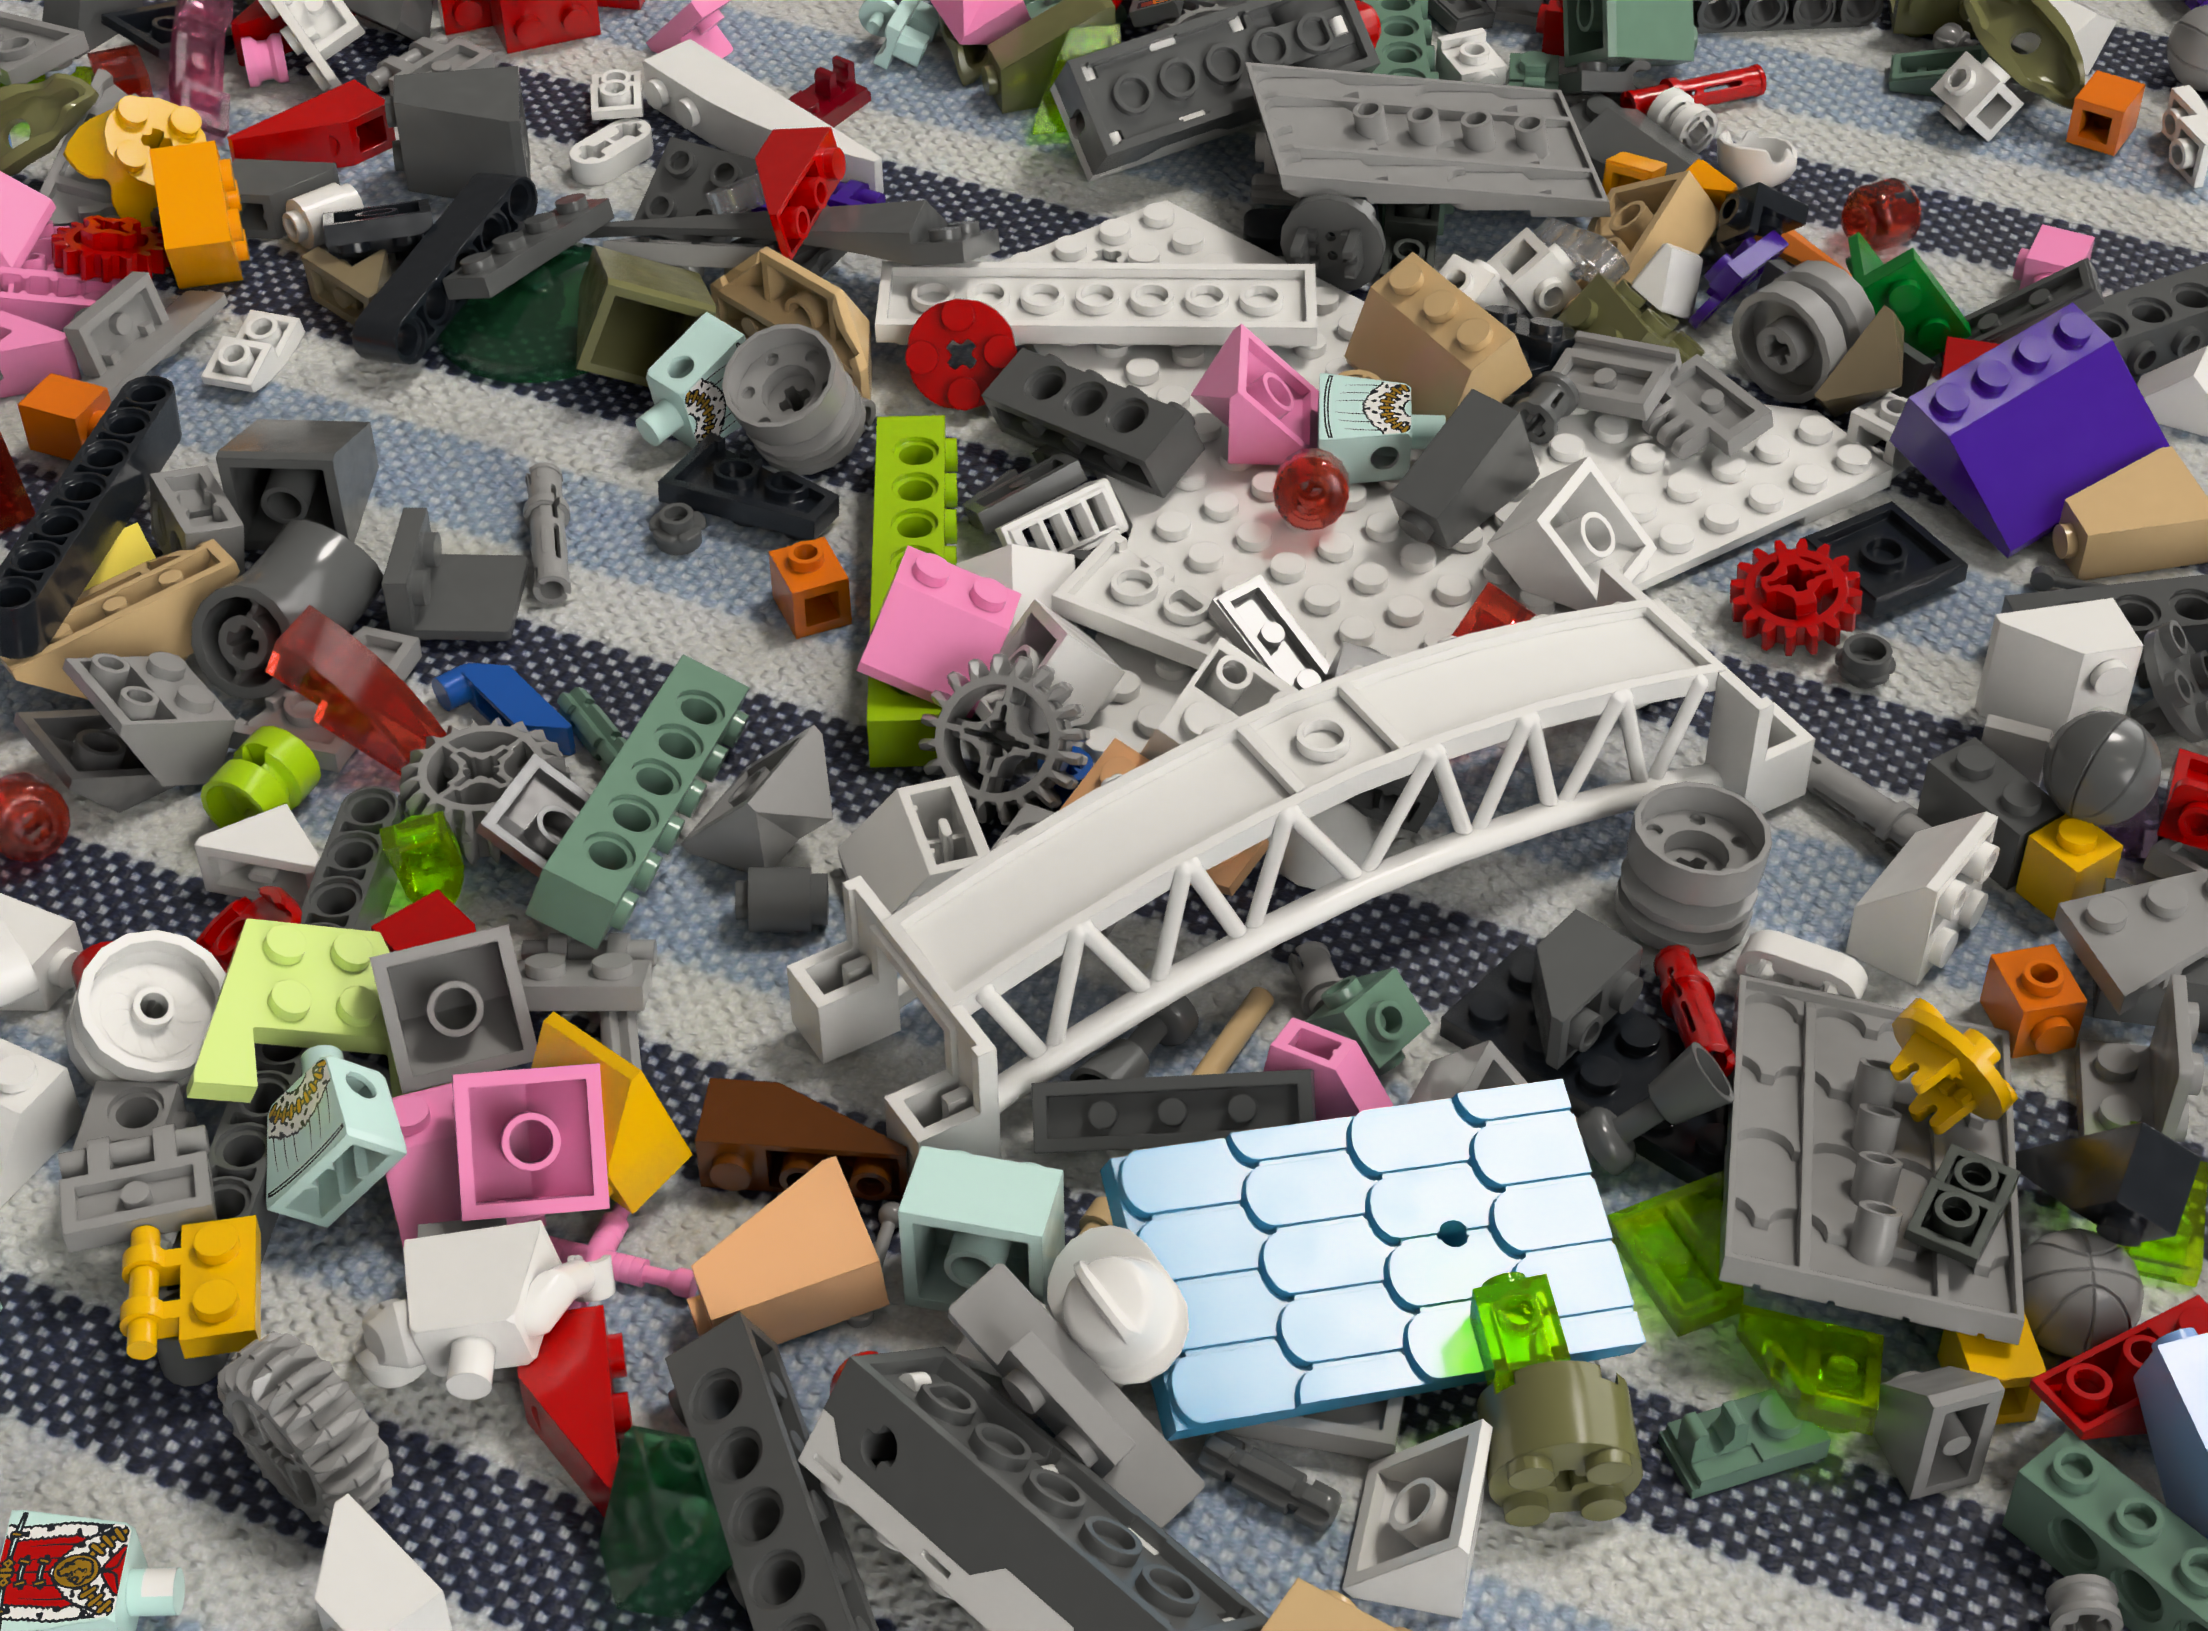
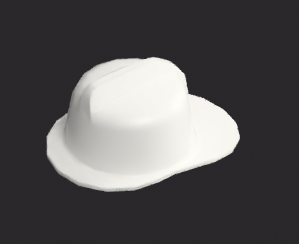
[1047,1225,1189,1385]

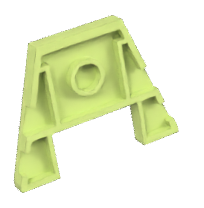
[186,918,452,1103]

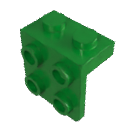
[1846,232,1972,358]

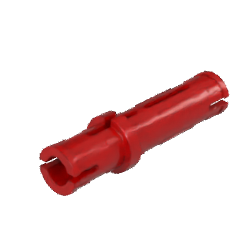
[1620,64,1767,116]
[1653,944,1736,1077]

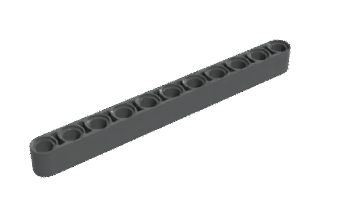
[156,786,408,1387]

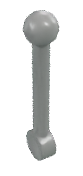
[846,1201,900,1328]

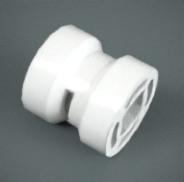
[1647,87,1718,154]

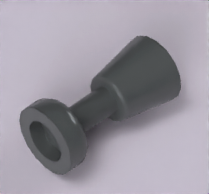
[1070,996,1199,1081]
[1577,1042,1734,1176]

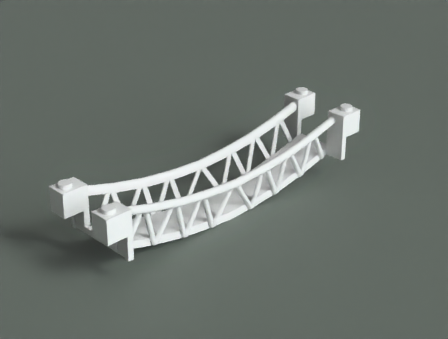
[787,562,1815,1178]

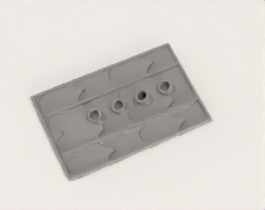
[1245,62,1611,217]
[1719,974,2025,1345]

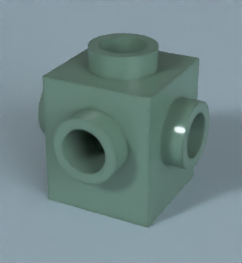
[1305,967,1431,1077]

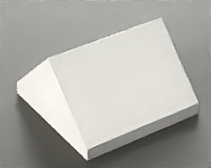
[1342,1419,1493,1619]

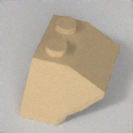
[710,246,873,400]
[0,539,240,700]

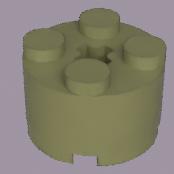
[1477,1360,1643,1527]

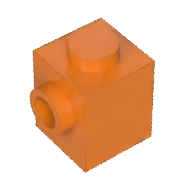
[2066,70,2146,156]
[17,373,111,461]
[768,537,852,639]
[1980,944,2088,1059]

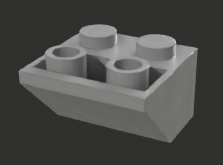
[63,652,236,786]

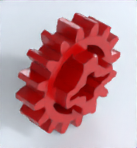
[51,215,171,283]
[1730,538,1863,656]

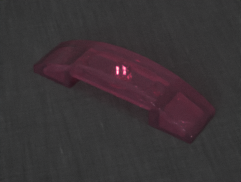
[169,0,233,138]

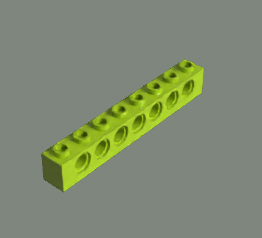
[867,415,958,767]

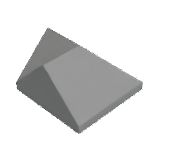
[681,725,833,873]

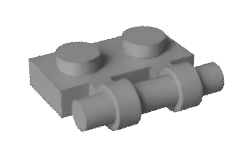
[366,33,496,96]
[517,933,657,1011]
[58,1123,217,1253]

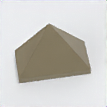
[1814,305,1904,418]

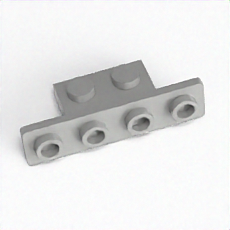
[63,271,228,403]
[947,1263,1205,1529]

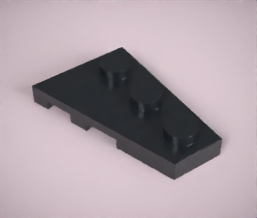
[658,432,839,540]

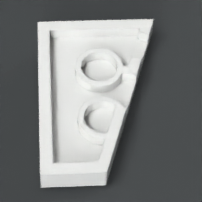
[1051,529,1233,670]

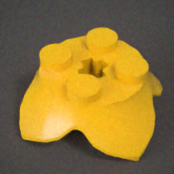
[63,95,206,228]

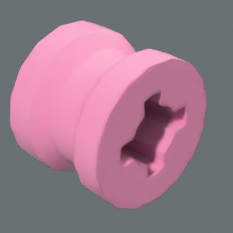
[241,33,290,88]

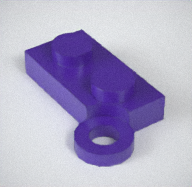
[1688,230,1789,329]

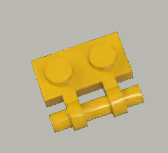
[120,1215,261,1360]

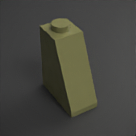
[981,0,1116,114]

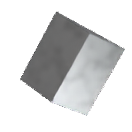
[13,709,176,813]
[475,753,590,878]

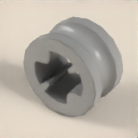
[2045,1574,2124,1631]

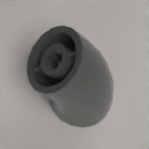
[191,520,384,700]

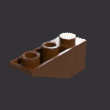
[695,1078,909,1201]

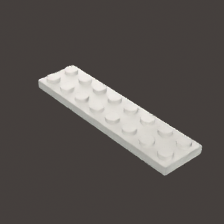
[875,261,1318,348]

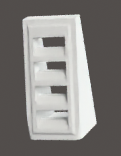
[995,478,1129,553]

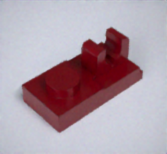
[788,55,871,128]

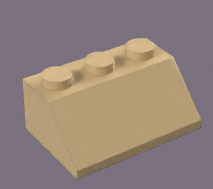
[1344,252,1533,422]

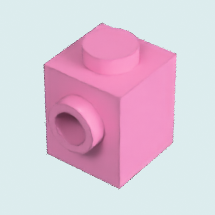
[2013,224,2095,290]

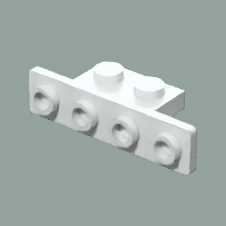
[258,0,366,92]

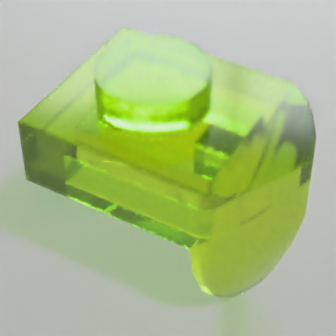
[379,811,464,905]

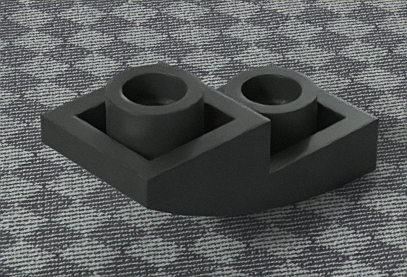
[1379,204,1440,279]
[1904,1143,2021,1268]

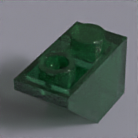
[599,1425,733,1619]

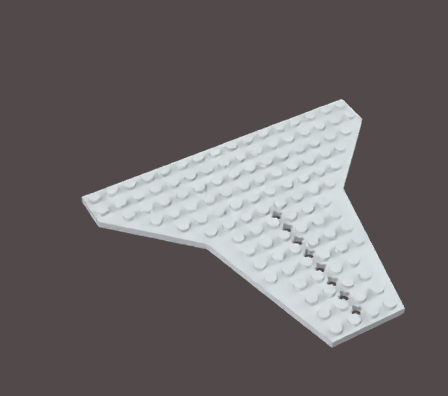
[1000,200,1894,769]

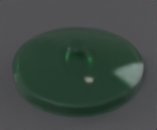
[435,242,594,383]

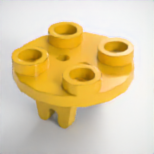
[1890,998,2018,1135]

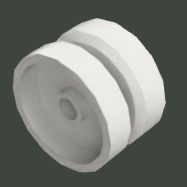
[64,930,226,1094]

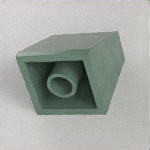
[1563,0,1698,67]

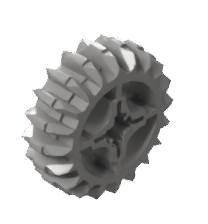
[918,654,1090,826]
[398,717,571,866]
[217,1331,394,1527]

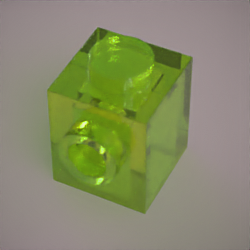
[1469,1272,1571,1394]

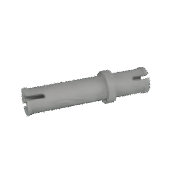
[523,462,571,605]
[1806,747,1932,852]

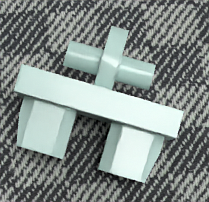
[859,0,940,69]

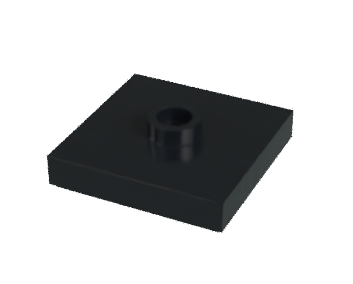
[1802,501,1968,620]

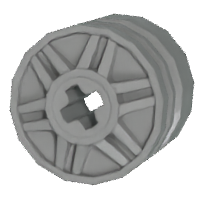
[722,324,866,475]
[1615,781,1772,957]

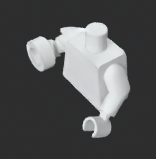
[353,1220,616,1400]

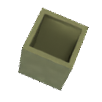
[576,245,716,387]

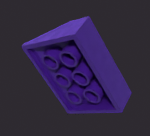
[1889,302,2170,559]

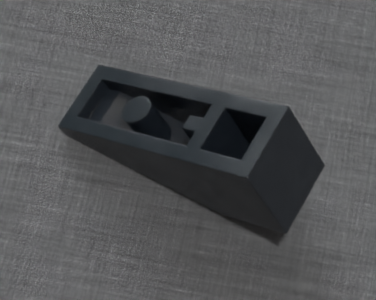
[2016,1122,2202,1247]

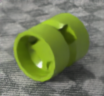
[200,726,321,828]

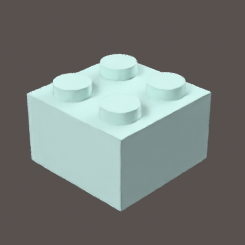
[898,1145,1065,1312]

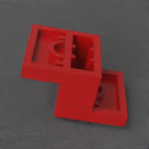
[437,0,601,54]

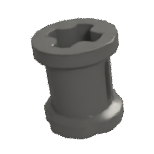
[1512,371,1579,445]

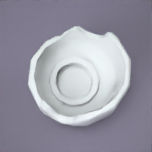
[1717,130,1798,189]
[1279,801,1374,890]

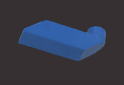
[431,663,576,756]

